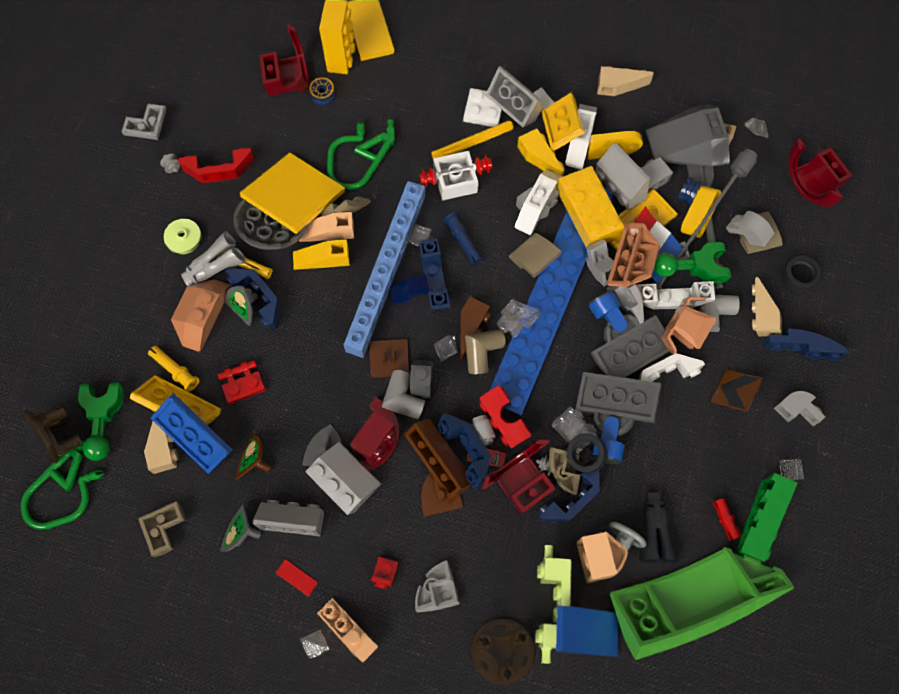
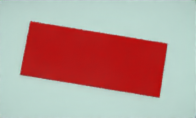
[276,559,318,596]

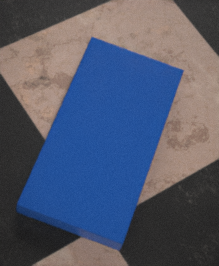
[150,393,232,474]
[556,606,618,657]

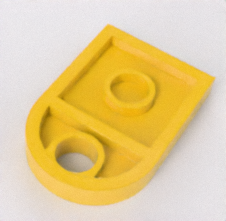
[586,131,643,160]

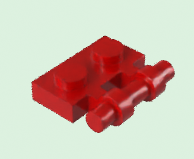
[217,360,266,405]

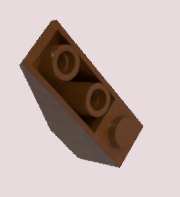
[460,296,491,360]

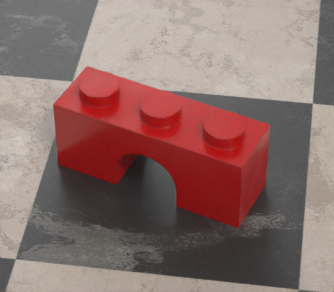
[479,385,533,448]

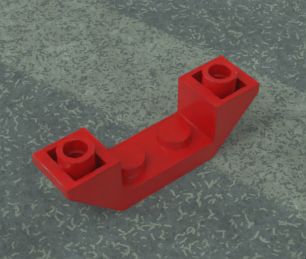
[178,148,254,183]

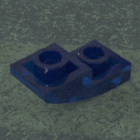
[390,275,429,304]

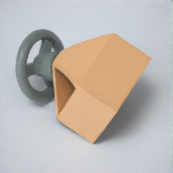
[576,522,646,583]

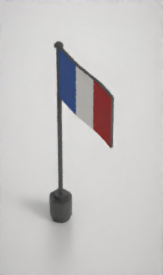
[634,149,758,290]

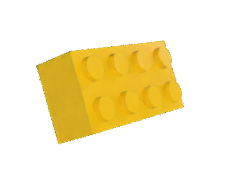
[319,0,356,74]
[556,166,624,249]

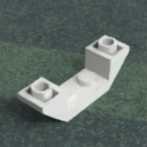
[565,104,597,169]
[514,169,563,235]
[637,282,715,310]
[638,353,705,382]

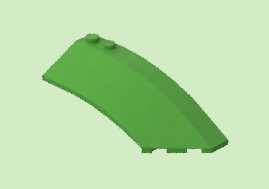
[610,547,794,660]

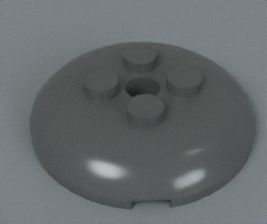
[233,199,309,250]

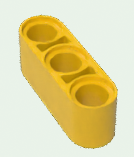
[681,185,721,238]

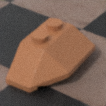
[607,223,660,287]
[171,279,232,353]

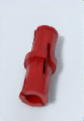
[712,498,741,541]

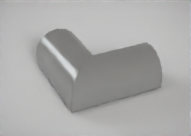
[122,104,166,140]
[698,295,739,332]
[381,370,425,420]

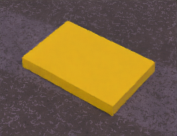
[541,93,585,151]

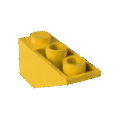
[517,129,565,176]
[293,239,350,270]

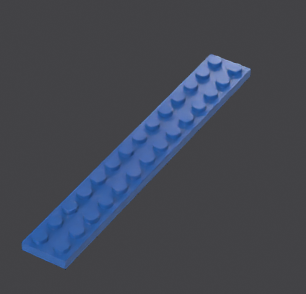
[489,186,614,417]

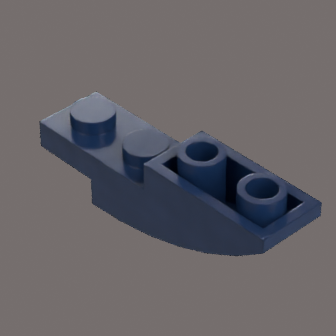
[764,328,848,361]

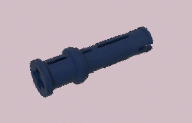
[443,212,482,265]

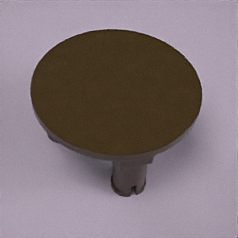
[24,404,82,464]
[471,619,534,685]

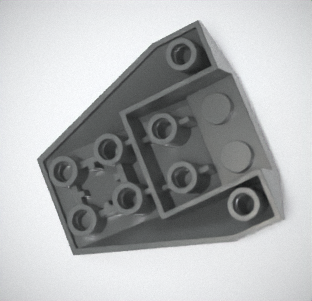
[645,104,730,167]

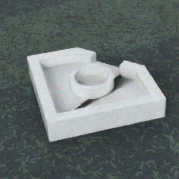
[463,88,501,127]

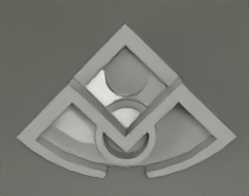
[606,284,644,324]
[415,560,460,612]

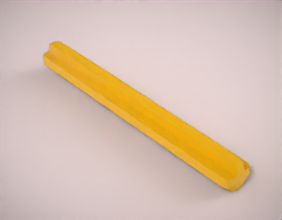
[432,121,513,159]

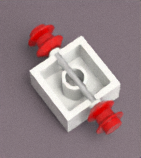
[419,151,492,200]

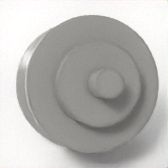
[160,154,181,173]
[536,454,553,476]

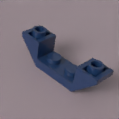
[419,238,450,311]
[225,268,280,331]
[437,413,491,490]
[538,461,600,523]

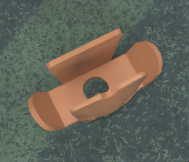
[661,297,716,354]

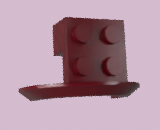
[259,24,309,96]
[789,138,852,207]
[351,397,399,471]
[481,440,555,514]

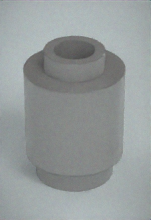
[472,415,496,446]

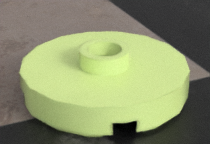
[164,219,202,255]

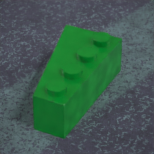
[735,473,798,563]

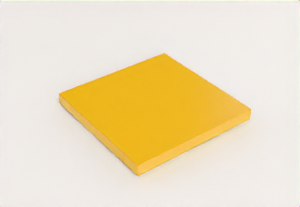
[240,153,345,234]

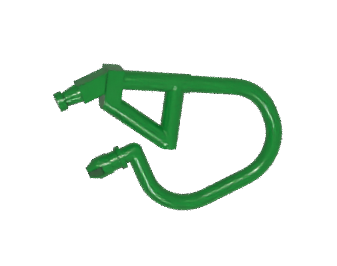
[327,119,395,190]
[20,440,104,530]

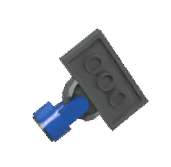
[589,291,670,378]
[576,372,662,464]

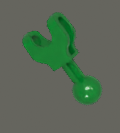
[654,242,731,283]
[78,382,124,461]

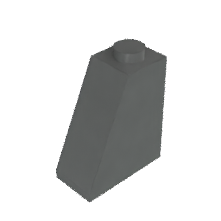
[410,360,433,399]

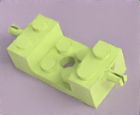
[535,545,571,664]

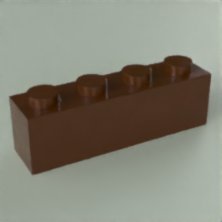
[404,418,472,500]

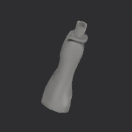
[181,231,245,286]

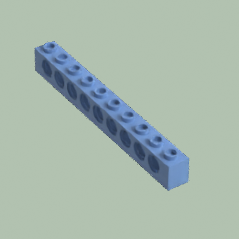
[344,181,425,358]

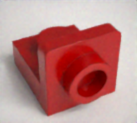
[371,557,399,590]

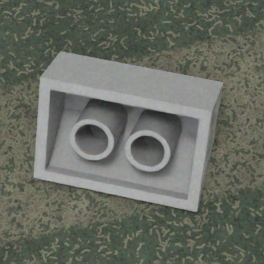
[486,66,542,128]
[596,142,650,211]
[306,442,381,515]
[253,500,324,536]

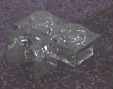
[497,299,541,337]

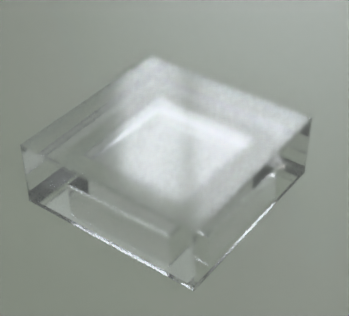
[408,224,431,246]
[779,459,804,480]

